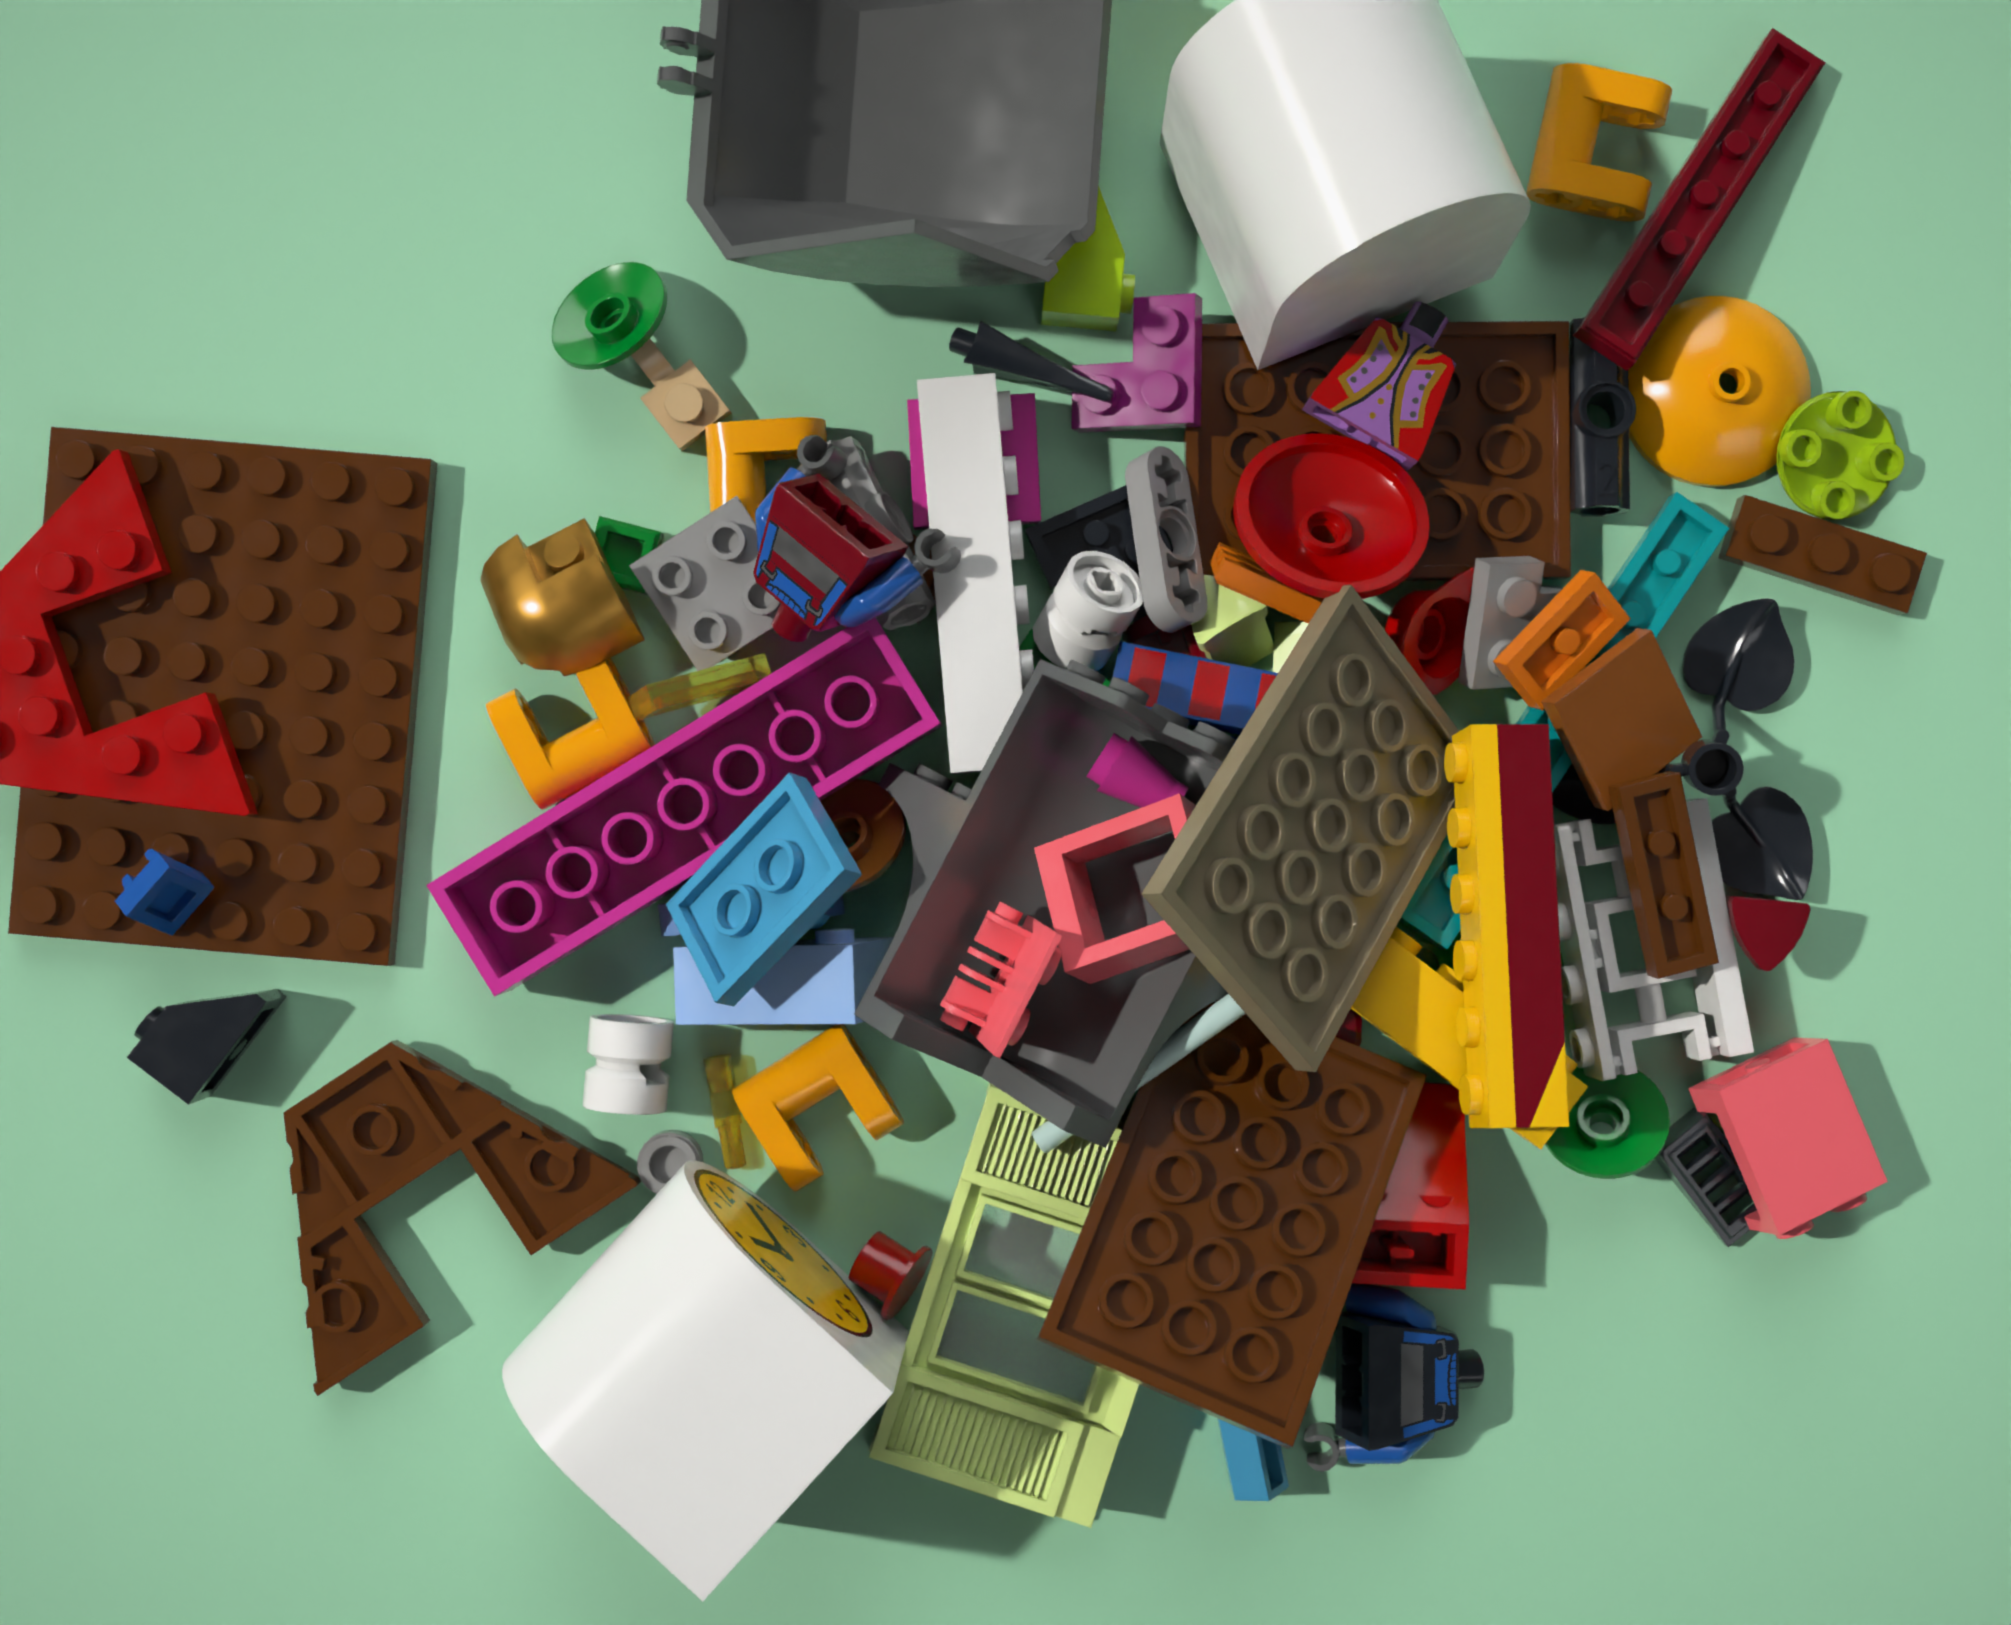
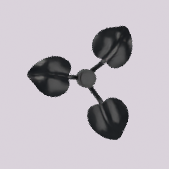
[1552,598,1813,900]

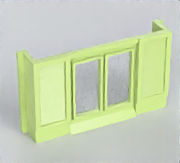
[869,1083,1139,1528]

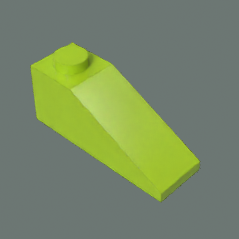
[1041,185,1135,332]

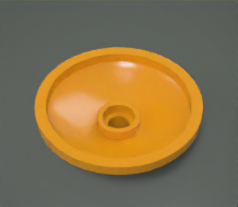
[1628,296,1811,487]

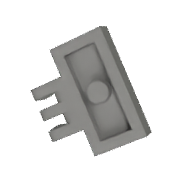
[1458,556,1564,690]

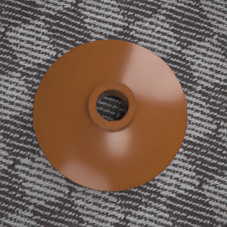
[820,779,906,892]

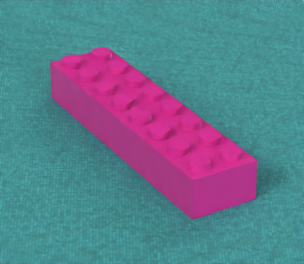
[426,617,942,997]

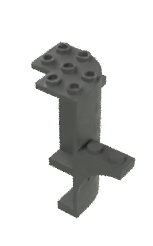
[854,659,1236,1148]

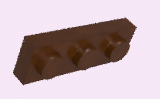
[1718,495,1927,616]
[1608,771,1719,979]

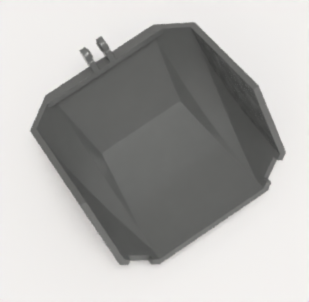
[657,0,1112,287]

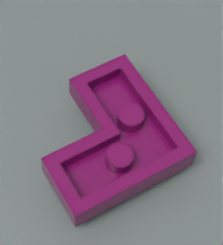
[1071,293,1203,433]

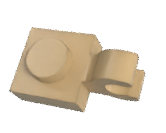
[631,339,732,452]

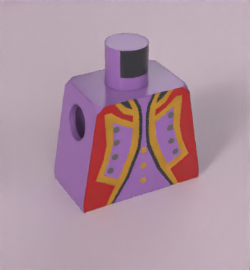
[1302,301,1456,471]

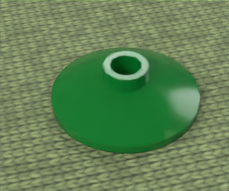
[551,262,667,370]
[1545,1067,1670,1179]

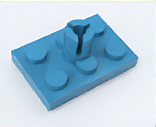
[665,772,862,1007]

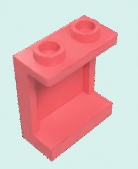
[1688,1037,1888,1239]

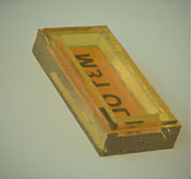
[628,653,771,720]

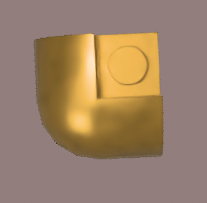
[480,518,645,676]

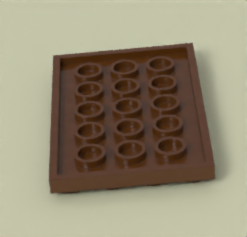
[1184,321,1571,581]
[1037,999,1427,1449]

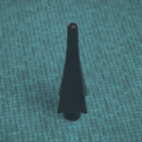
[949,321,1114,402]

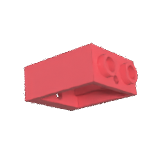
[1034,794,1196,984]

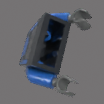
[1303,1283,1484,1472]

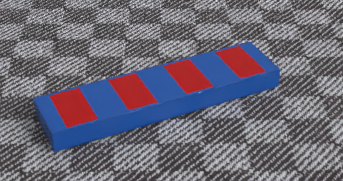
[1112,641,1278,735]

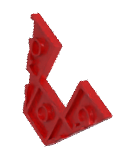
[0,449,258,816]

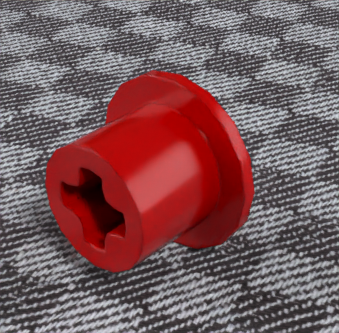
[848,1231,933,1321]

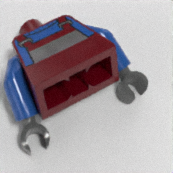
[753,435,961,642]

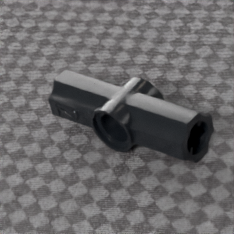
[1569,317,1636,517]

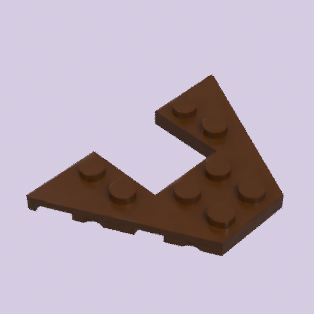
[283,1040,641,1396]

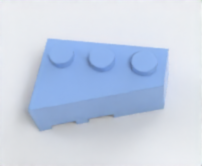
[673,929,894,1025]

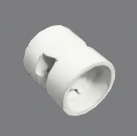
[1033,551,1143,671]
[583,1014,674,1115]

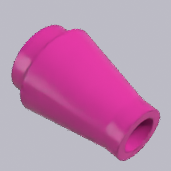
[1086,732,1189,808]

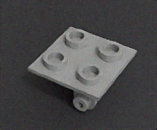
[629,496,781,671]

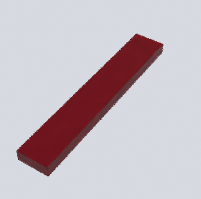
[1573,28,1826,371]

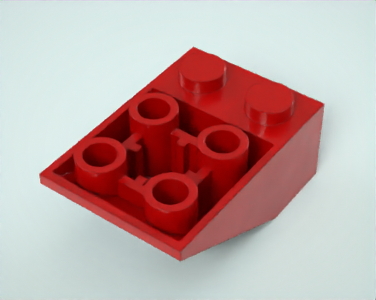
[1352,1082,1469,1290]

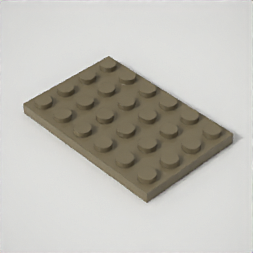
[1142,585,1459,1072]

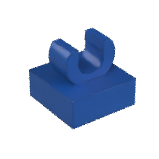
[115,849,215,936]

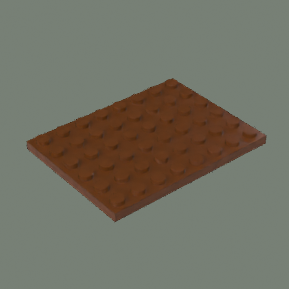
[8,427,437,966]

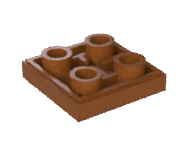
[1541,628,1702,811]

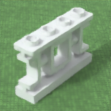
[1554,798,1754,1081]

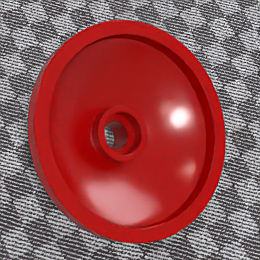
[1233,433,1430,599]

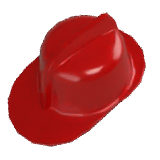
[1385,566,1475,695]

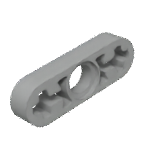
[1125,446,1207,633]

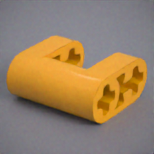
[1526,63,1673,222]
[705,417,827,524]
[486,658,655,810]
[732,1024,904,1192]

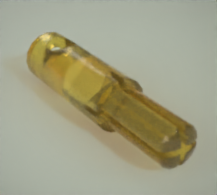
[703,1054,746,1170]

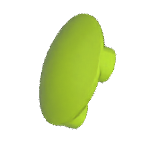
[1776,391,1904,520]

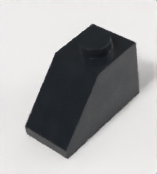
[127,989,287,1105]

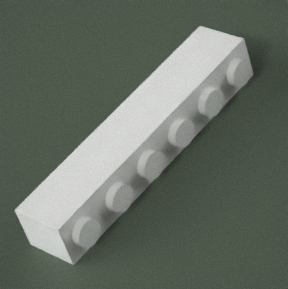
[917,373,1034,774]

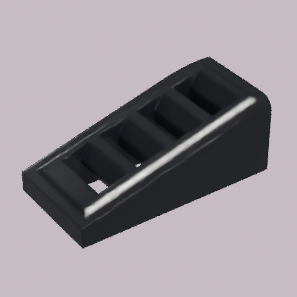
[1655,1108,1757,1247]

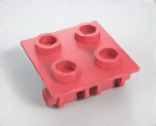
[940,901,1062,1059]

